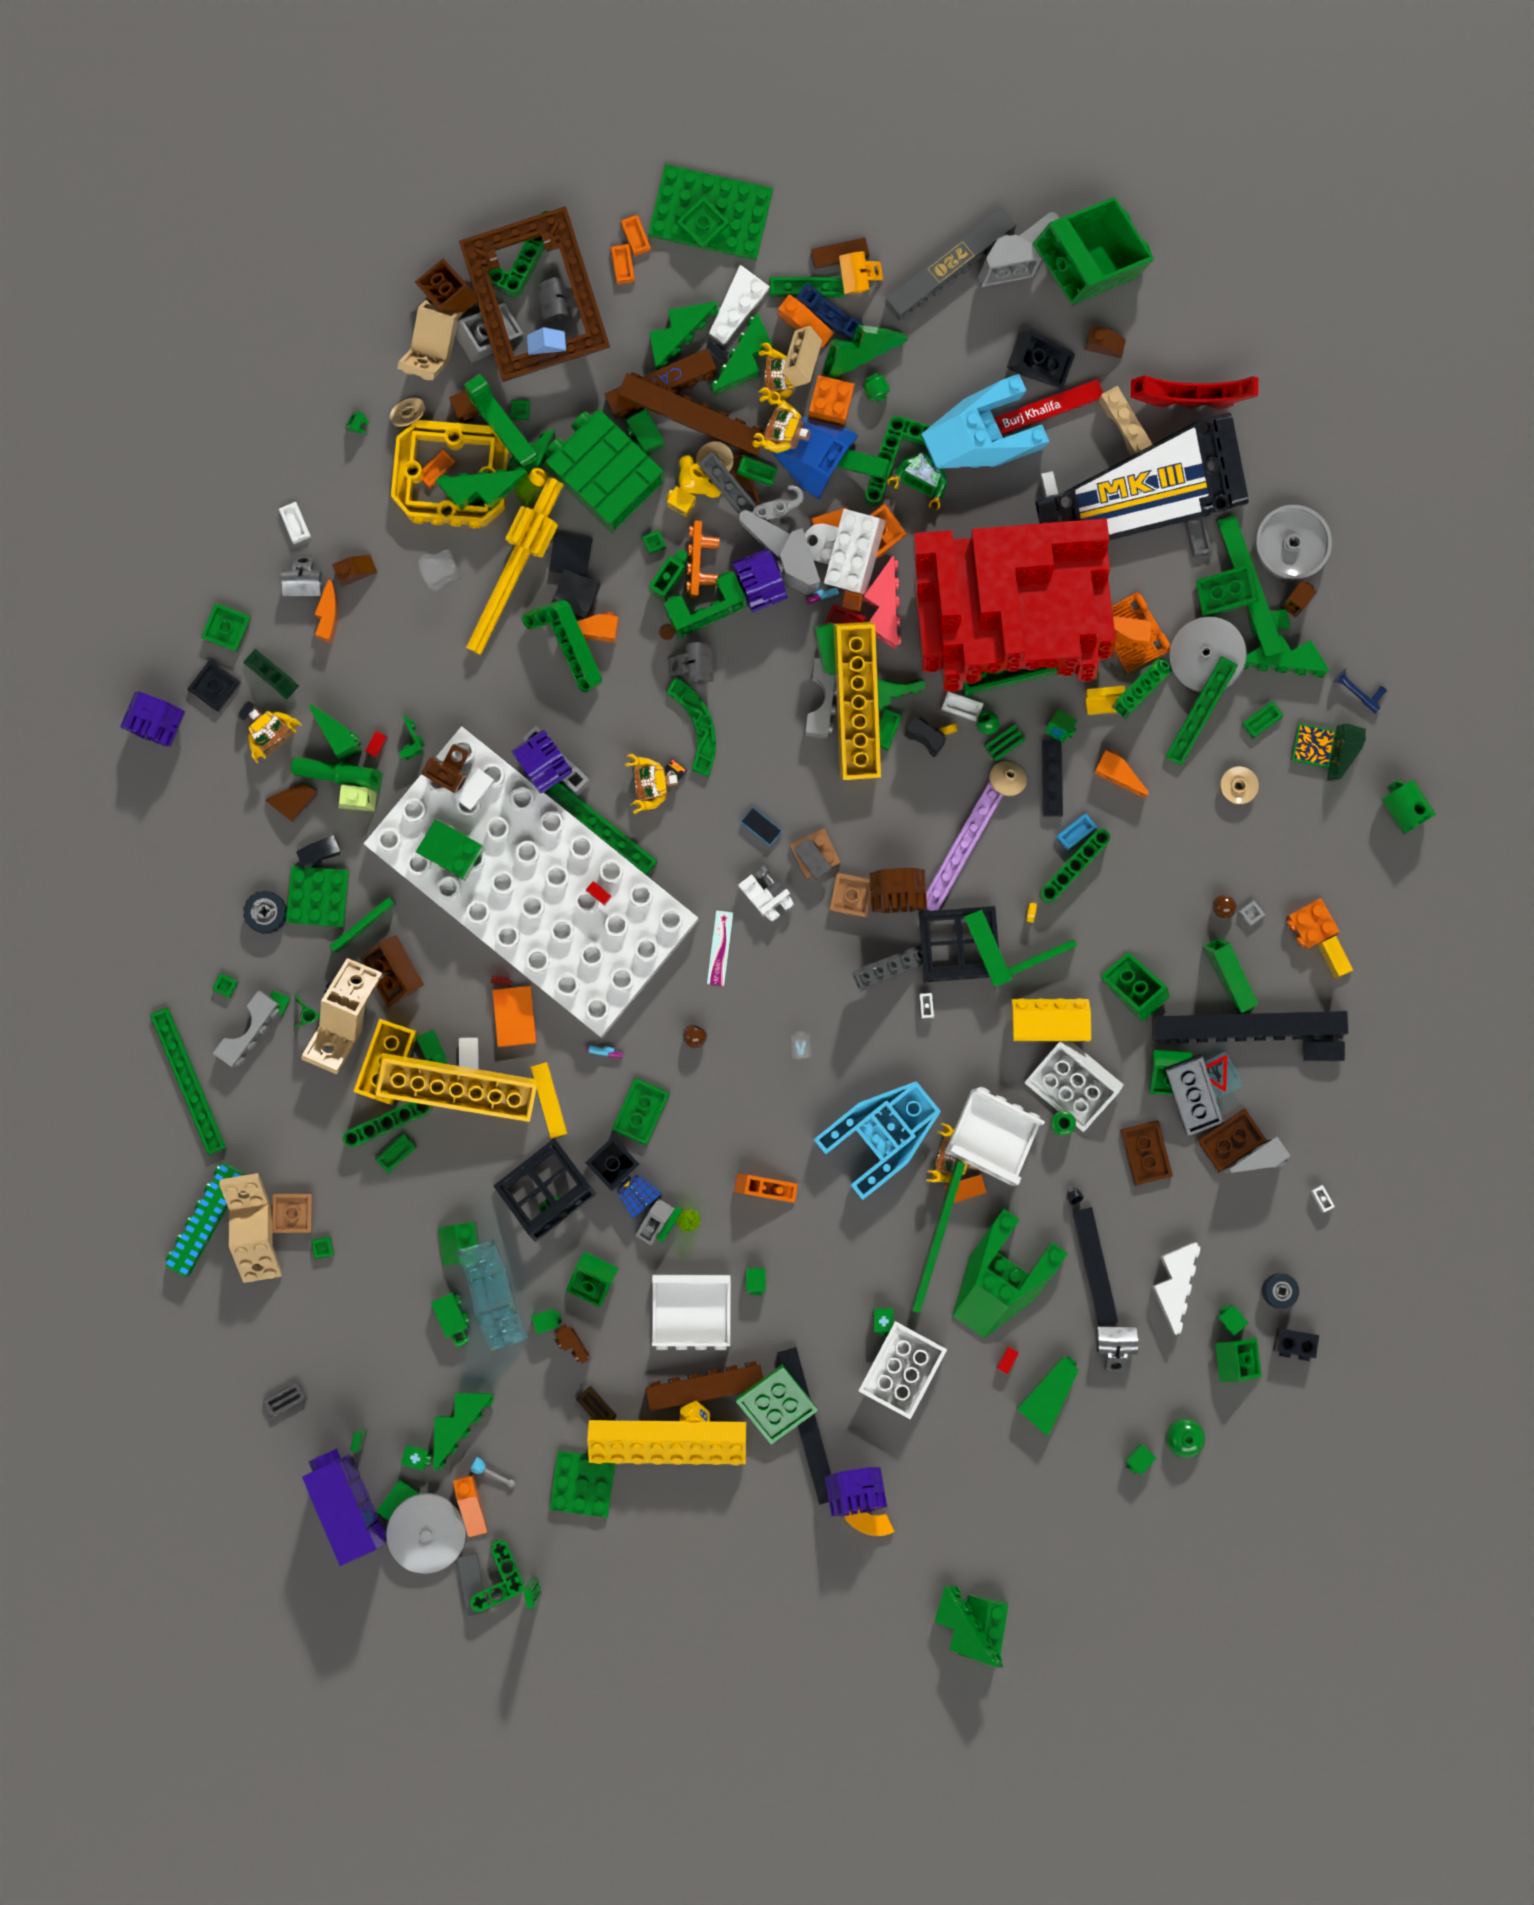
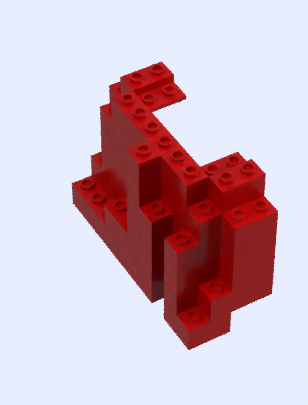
[913,518,1116,692]

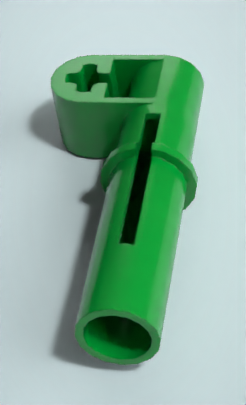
[291,757,383,793]

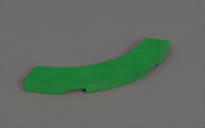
[666,677,716,778]

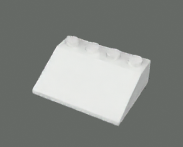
[1024,1041,1124,1132]
[859,1321,947,1419]

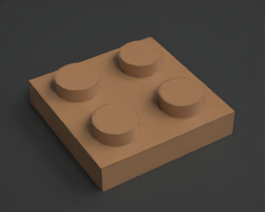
[790,829,841,879]
[829,873,872,918]
[272,1194,313,1233]

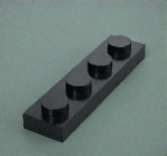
[1042,740,1063,817]

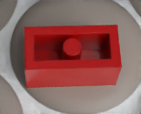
[365,731,388,758]
[586,881,612,906]
[996,1346,1019,1374]

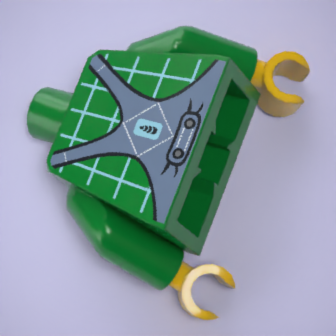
[887,453,947,511]

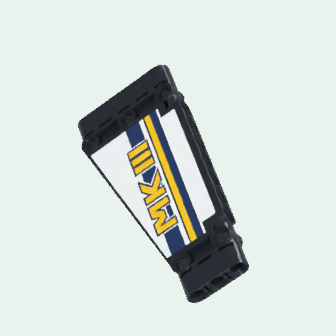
[1035,413,1249,540]

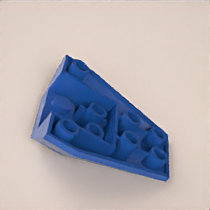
[771,416,858,499]

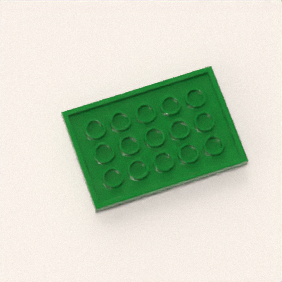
[648,164,774,261]

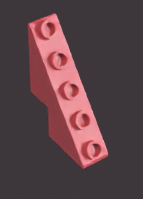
[863,556,901,649]

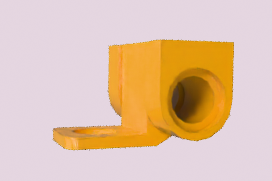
[839,251,883,294]

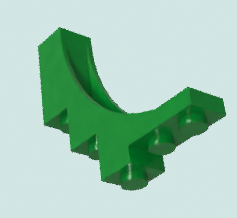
[813,622,926,711]

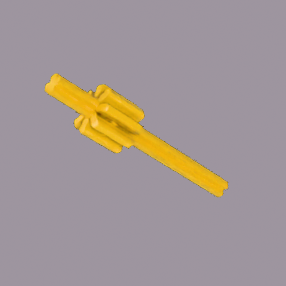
[466,477,564,655]

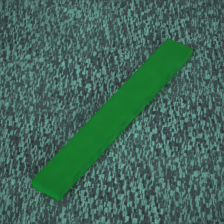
[1217,515,1284,659]
[529,779,658,876]
[150,1007,227,1156]
[911,1159,965,1313]

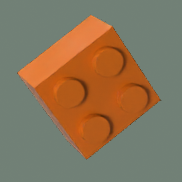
[809,375,855,426]

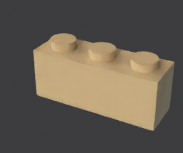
[782,326,822,387]

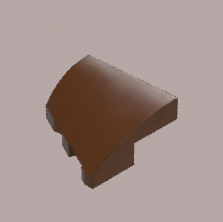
[265,782,318,822]

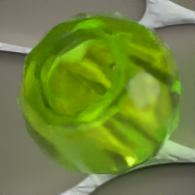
[677,1208,701,1233]

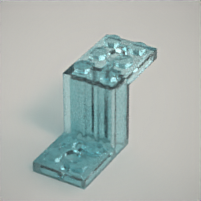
[456,1239,528,1351]

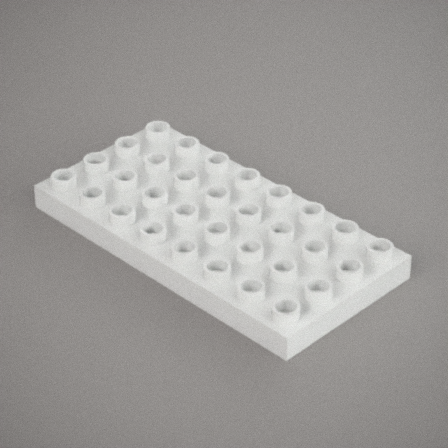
[364,726,699,1038]

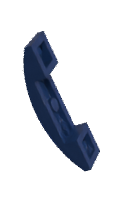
[796,283,864,341]

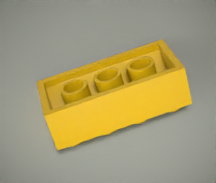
[1011,998,1091,1041]

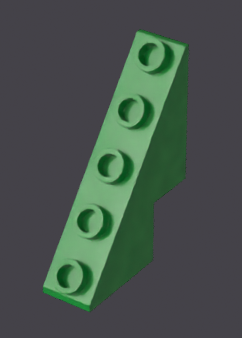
[649,301,720,371]
[710,313,773,396]
[822,324,908,379]
[435,467,528,511]
[1244,635,1330,678]
[1112,658,1173,720]
[433,1392,495,1471]
[934,1585,1003,1668]

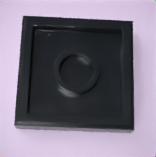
[549,533,593,577]
[187,660,241,713]

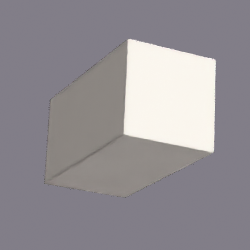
[1040,471,1058,498]
[919,993,934,1019]
[1310,1185,1335,1212]

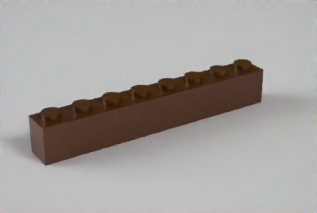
[618,372,764,457]

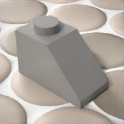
[635,1198,674,1246]

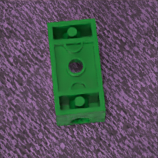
[664,572,746,639]

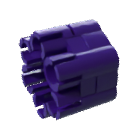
[732,549,788,613]
[120,691,185,747]
[511,730,573,794]
[825,1467,888,1517]

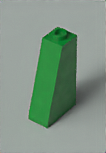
[1202,938,1258,1013]
[1016,1356,1079,1436]

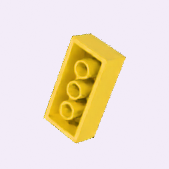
[353,1019,419,1105]

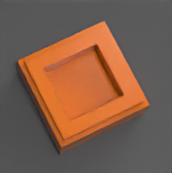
[842,590,864,614]

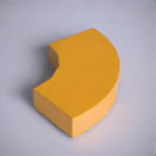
[844,1505,895,1536]

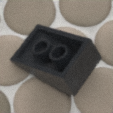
[1007,330,1075,389]

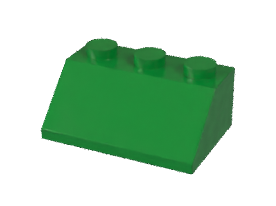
[958,1595,1009,1659]

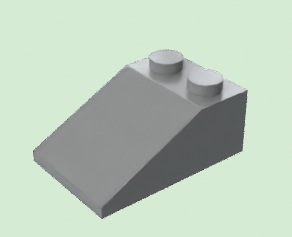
[455,303,524,363]
[1223,1137,1290,1173]

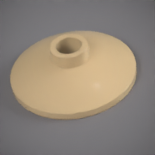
[390,398,425,427]
[696,441,734,472]
[989,761,1027,796]
[1220,766,1259,804]

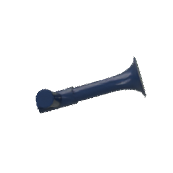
[1332,669,1387,713]

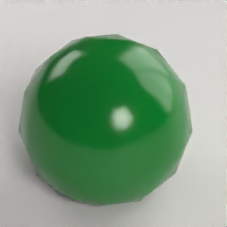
[976,711,1000,735]

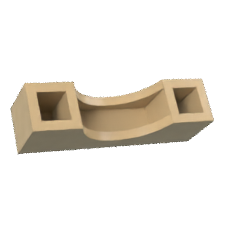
[1098,386,1152,456]

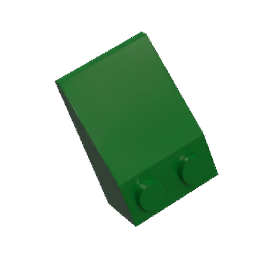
[309,704,362,762]
[415,819,485,881]
[1100,952,1170,1022]

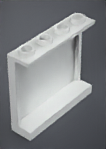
[945,1087,1045,1186]
[652,1275,731,1350]

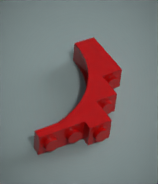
[1130,375,1259,410]

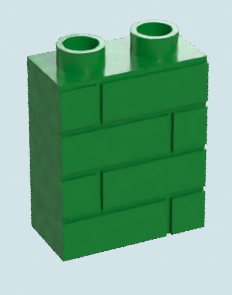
[1032,197,1154,306]
[544,409,665,533]

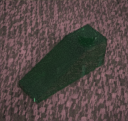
[243,649,299,700]
[1326,723,1366,781]

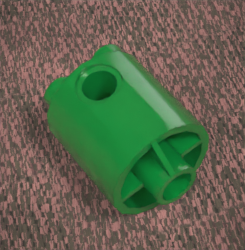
[1381,779,1436,834]

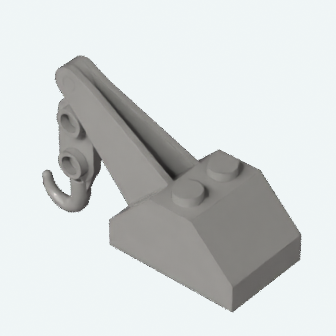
[978,212,1059,287]
[738,485,820,595]

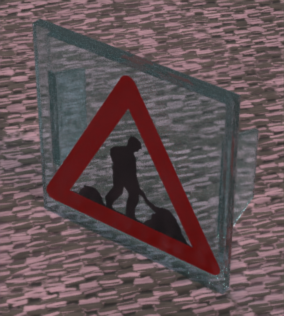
[1205,1051,1244,1099]

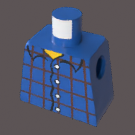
[617,1174,662,1218]

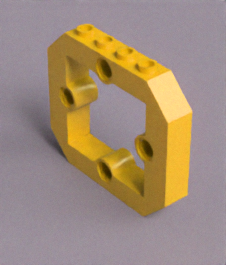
[391,420,511,528]

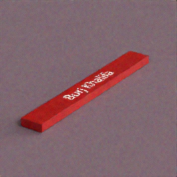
[994,379,1103,436]

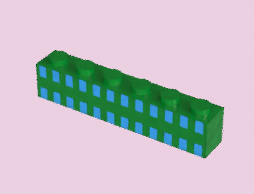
[165,1163,247,1277]

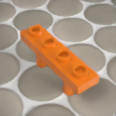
[685,520,719,599]

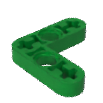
[469,1540,524,1612]

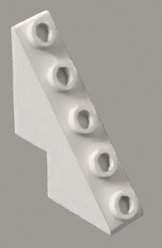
[1152,1242,1200,1335]

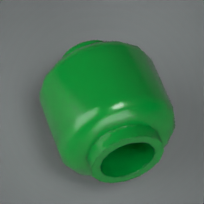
[863,373,890,403]
[1050,1111,1076,1136]

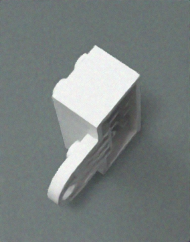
[805,509,886,594]

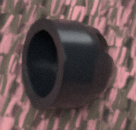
[1067,1188,1084,1205]

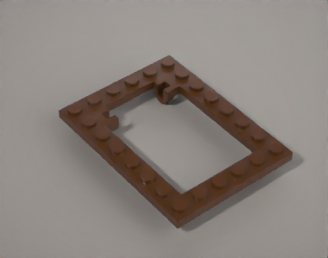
[459,206,611,382]

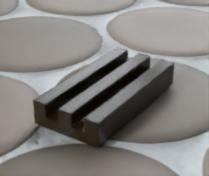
[576,1385,617,1421]

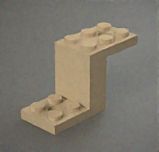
[397,298,469,380]
[302,958,382,1074]
[220,1173,282,1283]

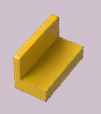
[1085,686,1125,715]
[1318,936,1353,979]

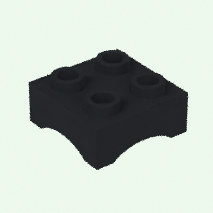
[551,569,601,619]
[904,717,946,757]

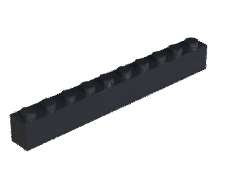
[1152,1011,1349,1044]

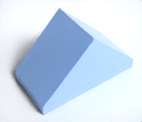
[527,327,566,355]

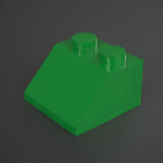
[1149,1050,1192,1096]
[438,1222,482,1266]
[566,1251,619,1308]
[1215,1338,1262,1382]

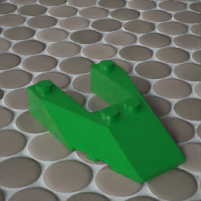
[952,1209,1068,1338]

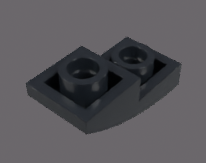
[296,836,340,869]
[1304,1041,1345,1061]

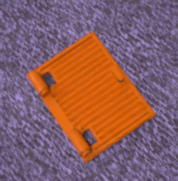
[1112,592,1171,674]

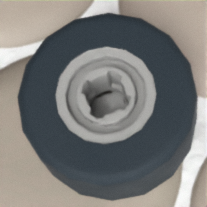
[1262,1273,1299,1309]

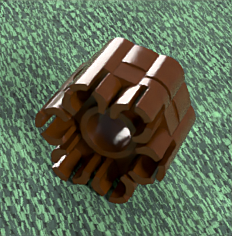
[869,868,927,913]

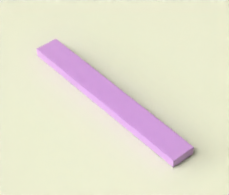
[924,780,1003,911]

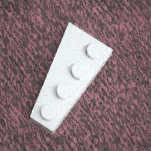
[709,265,770,346]

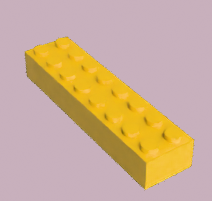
[834,622,881,780]
[375,1053,537,1122]
[587,1420,746,1465]

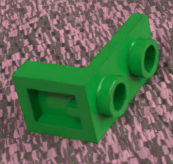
[399,715,425,762]
[417,1030,449,1064]

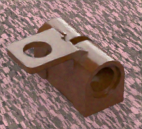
[421,744,469,793]

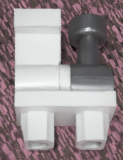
[738,865,794,922]

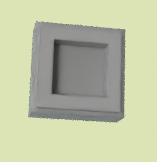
[1238,900,1266,927]

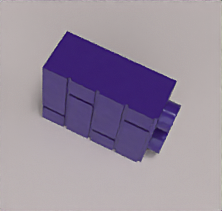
[302,1448,387,1566]

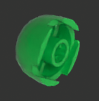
[1166,1418,1205,1458]

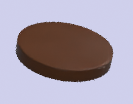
[660,625,674,640]

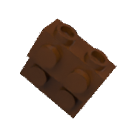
[554,1324,591,1364]

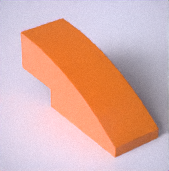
[315,580,338,643]

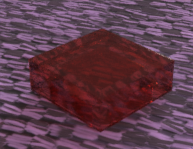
[491,976,512,988]

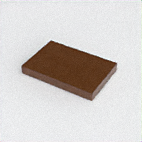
[1197,1108,1267,1173]
[1120,1120,1173,1186]

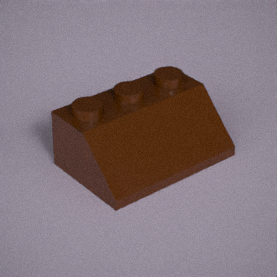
[415,258,479,312]
[360,936,424,1007]

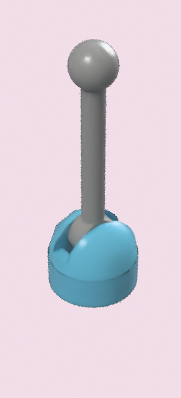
[469,1457,515,1488]

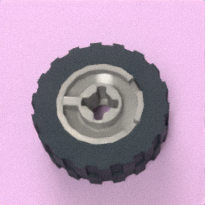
[243,891,287,934]

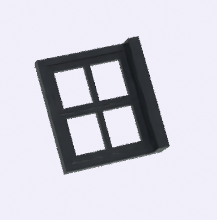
[918,906,999,983]
[493,1138,597,1242]

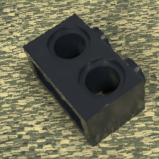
[1274,1328,1319,1361]

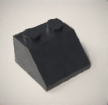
[585,1136,640,1191]

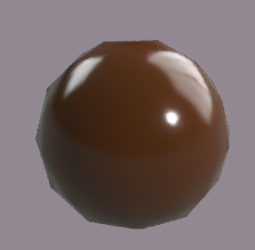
[1213,895,1237,918]
[683,1024,707,1048]

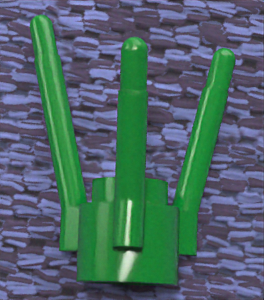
[294,995,320,1029]

